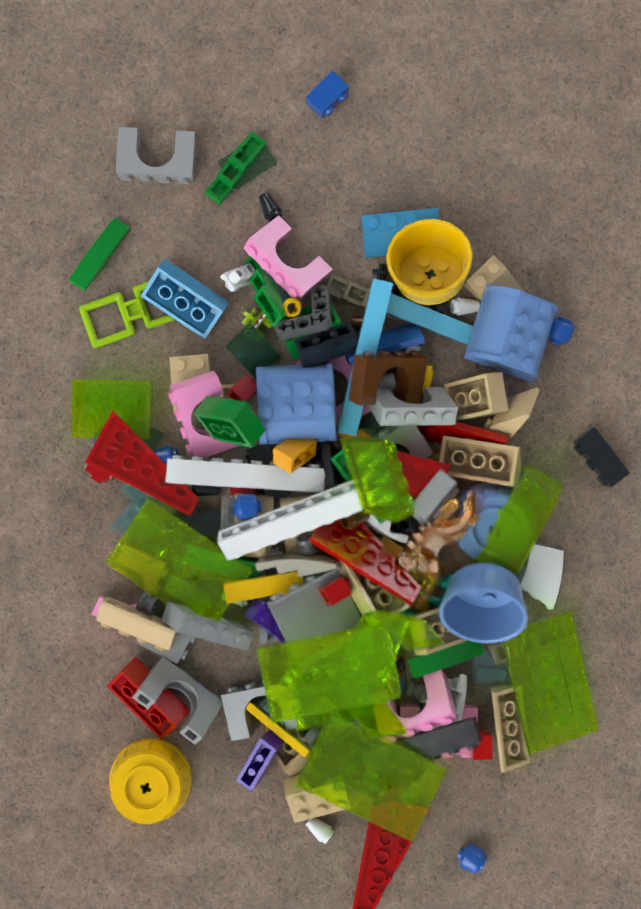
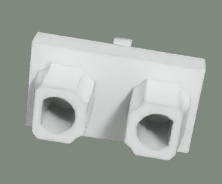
[220,263,256,292]

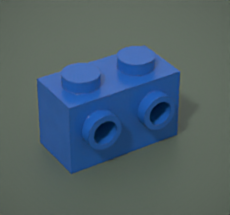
[306,70,349,119]

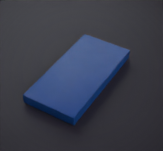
[346,323,425,364]

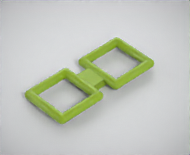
[79,281,175,348]

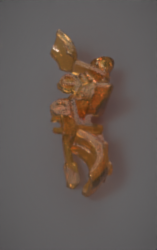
[399,490,480,611]

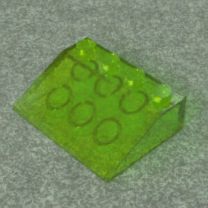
[72,379,153,439]
[340,437,415,523]

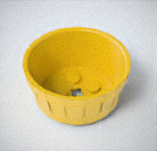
[386,219,472,305]
[109,738,192,824]

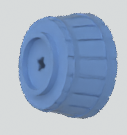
[450,482,534,564]
[439,563,527,643]

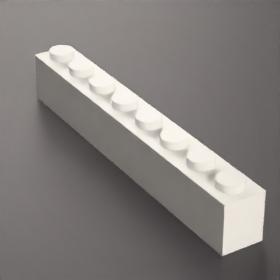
[166,455,325,493]
[218,476,375,561]

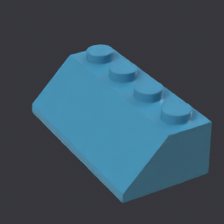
[361,208,440,258]
[141,259,229,339]

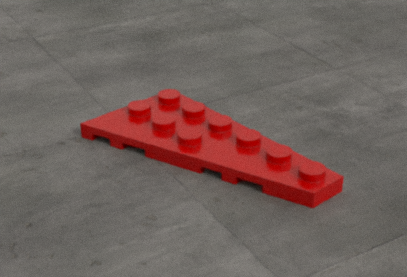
[85,411,199,516]
[416,421,509,445]
[309,519,421,605]
[352,795,431,909]

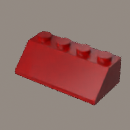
[107,657,190,740]

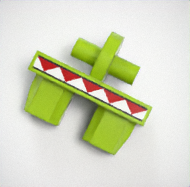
[242,308,272,342]

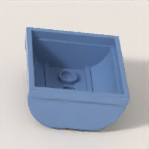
[464,284,559,382]
[256,363,337,445]

